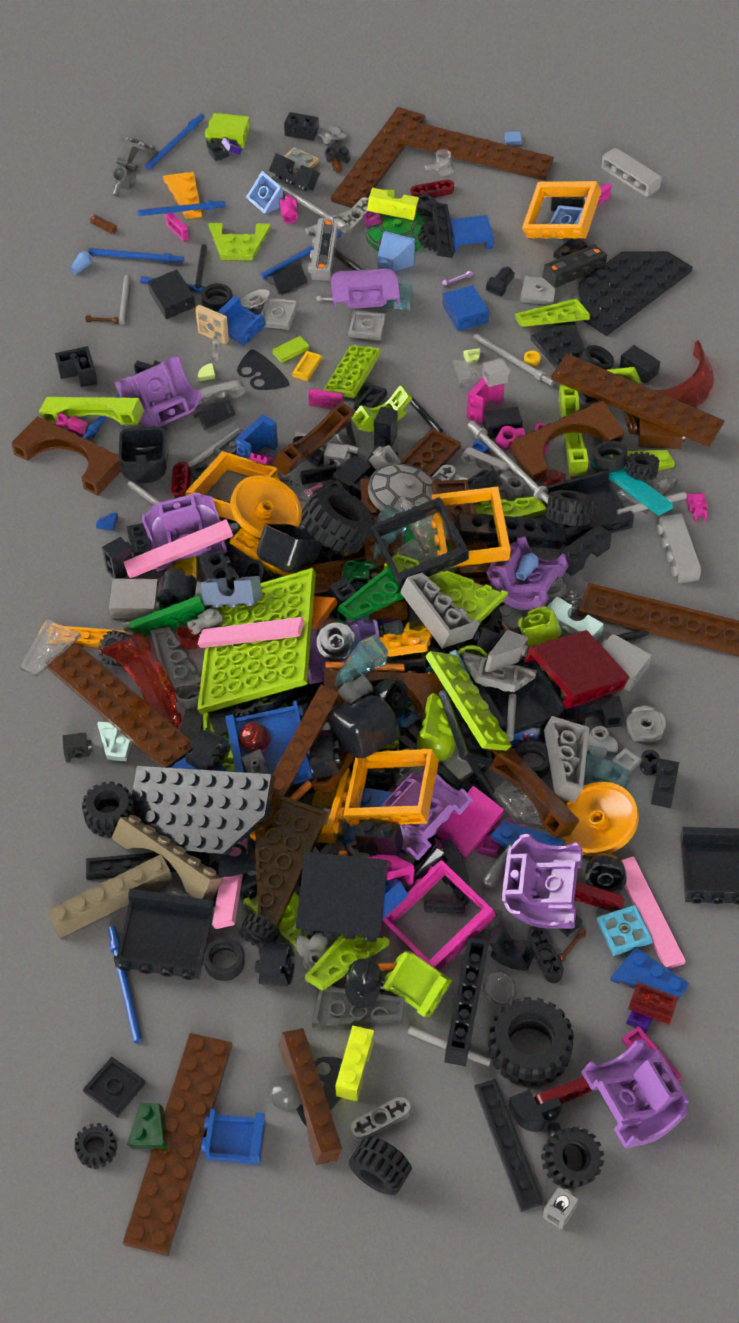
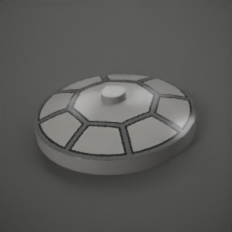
[368,464,434,518]

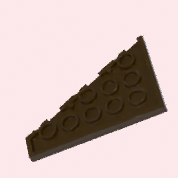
[254,792,329,928]

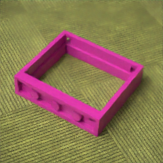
[382,860,497,971]

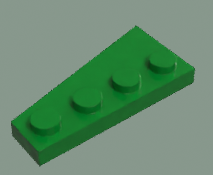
[338,567,404,622]
[129,596,207,638]

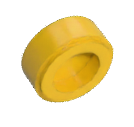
[524,350,541,367]

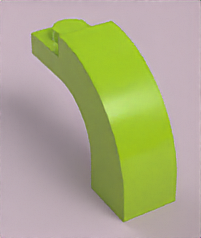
[352,385,413,432]

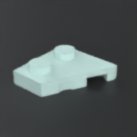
[97,722,132,761]

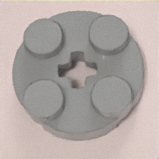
[626,706,666,743]

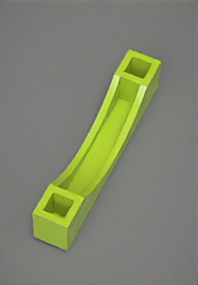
[558,385,588,477]
[39,397,144,426]

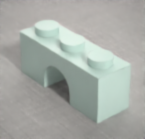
[547,597,604,640]

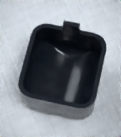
[119,427,168,483]
[257,523,322,572]
[329,695,401,758]

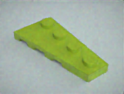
[515,299,590,327]
[475,497,546,518]
[305,934,390,991]

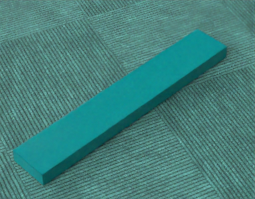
[591,455,673,516]

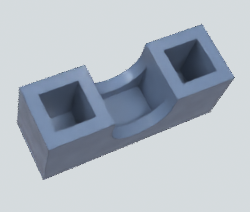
[201,576,263,608]

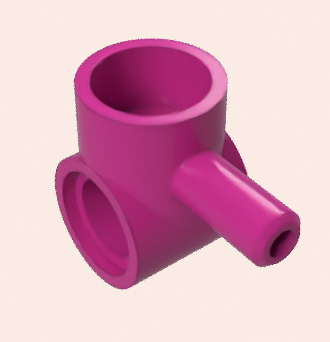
[279,194,298,224]
[495,426,526,450]

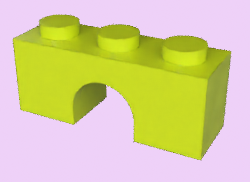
[367,188,419,221]
[335,1026,374,1102]

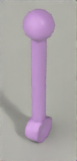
[442,270,473,286]

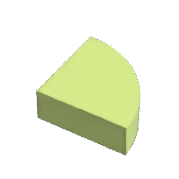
[463,348,480,367]
[198,363,215,382]

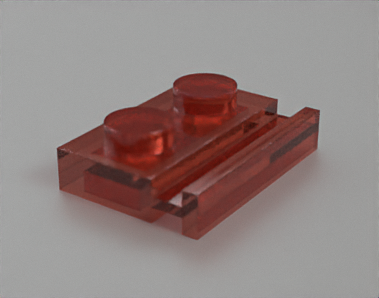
[628,982,679,1025]

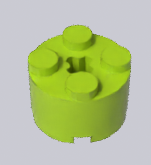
[518,607,562,647]

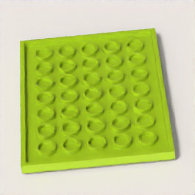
[197,568,316,714]

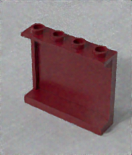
[524,630,630,709]

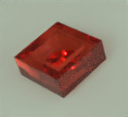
[543,469,566,486]

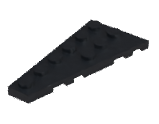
[531,321,595,403]

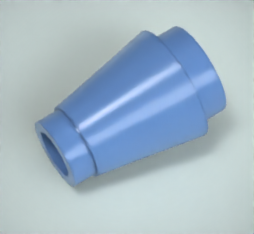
[70,251,93,275]
[515,553,539,581]

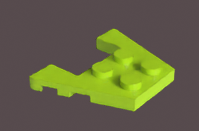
[208,223,271,260]
[420,693,453,743]

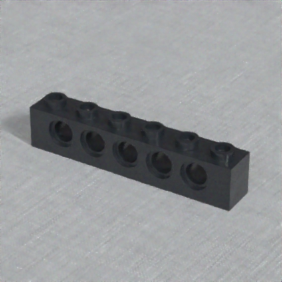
[453,512,566,549]
[444,937,489,1067]

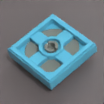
[596,905,653,956]

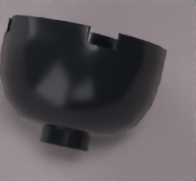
[371,679,408,718]
[585,853,627,892]

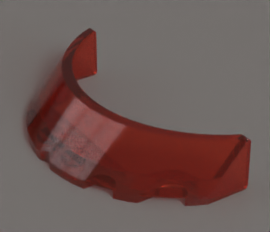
[655,340,714,408]
[100,637,181,729]

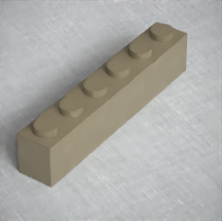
[47,854,173,939]

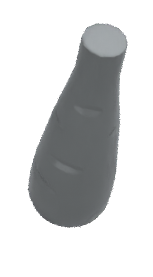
[481,844,512,890]

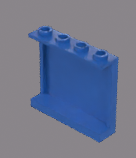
[225,701,314,787]

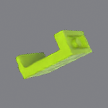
[205,113,250,148]
[383,951,453,1017]

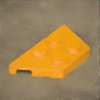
[361,631,433,657]

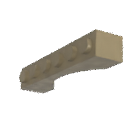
[111,815,222,900]

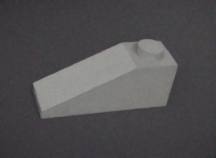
[485,630,529,672]

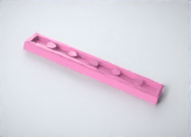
[123,520,233,578]
[198,617,305,648]
[212,839,248,929]
[621,856,686,969]

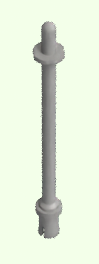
[270,175,349,233]
[467,420,549,504]

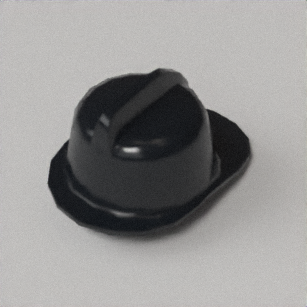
[234,560,273,583]
[345,957,382,1007]

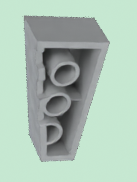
[400,573,480,649]
[544,716,589,803]

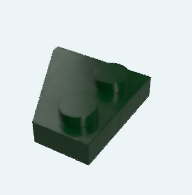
[127,1103,168,1149]

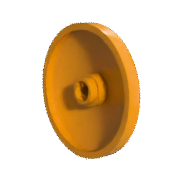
[230,475,302,538]
[561,782,639,857]

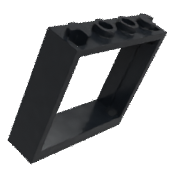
[371,497,469,589]

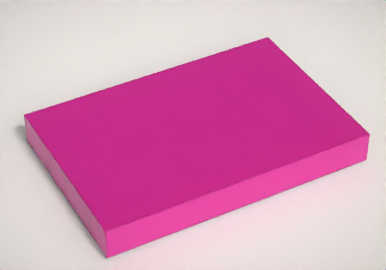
[436,786,505,859]

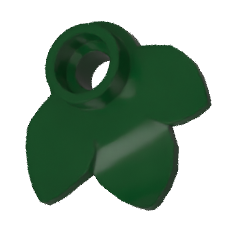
[342,560,377,584]

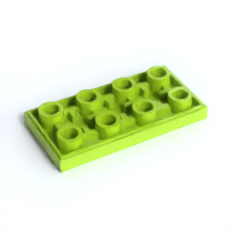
[323,345,381,398]

